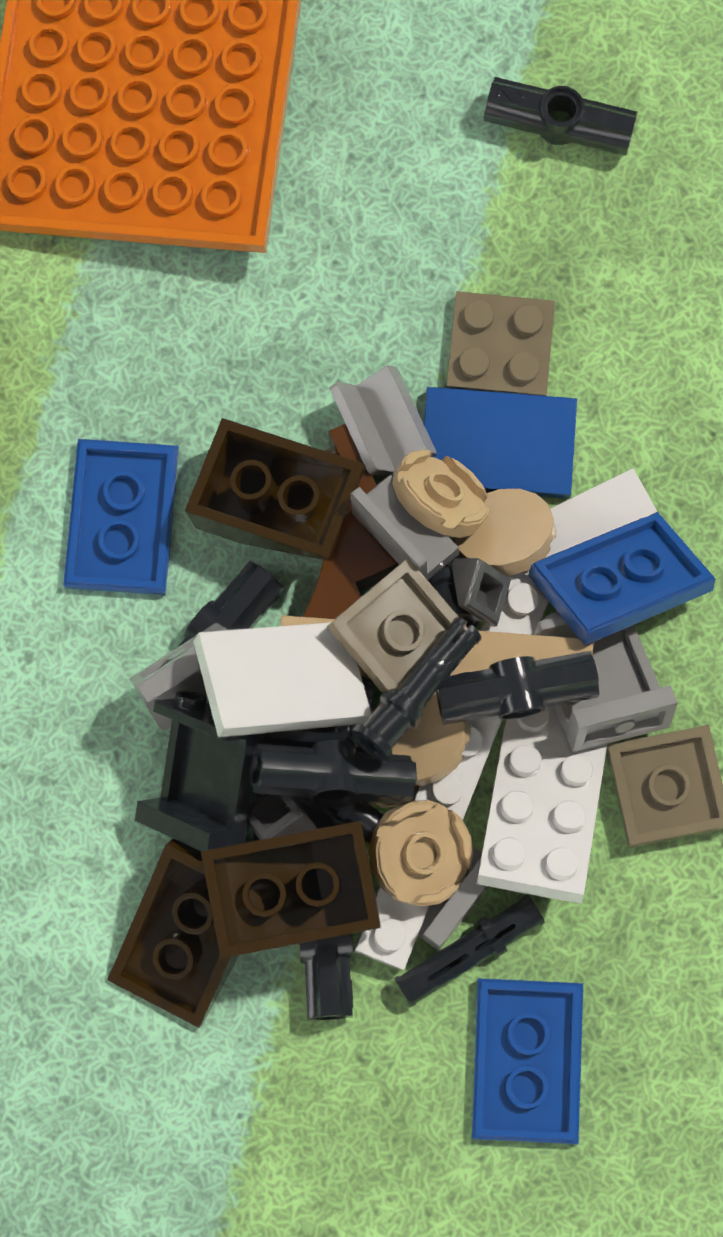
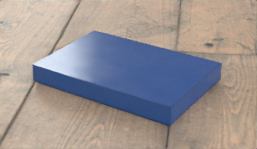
[424,387,577,499]
[63,439,179,595]
[528,512,716,645]
[471,978,583,1144]

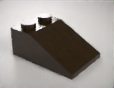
[185,418,366,561]
[201,821,381,959]
[107,839,239,1028]

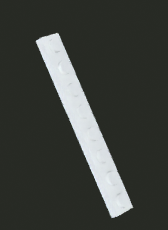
[353,573,548,971]

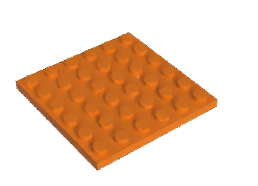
[0,0,302,253]

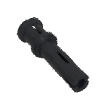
[352,617,482,763]

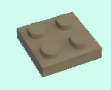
[447,291,555,396]
[327,558,468,693]
[606,725,723,849]

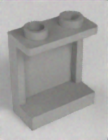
[534,612,678,752]

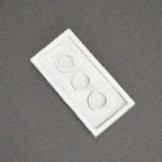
[477,706,607,904]

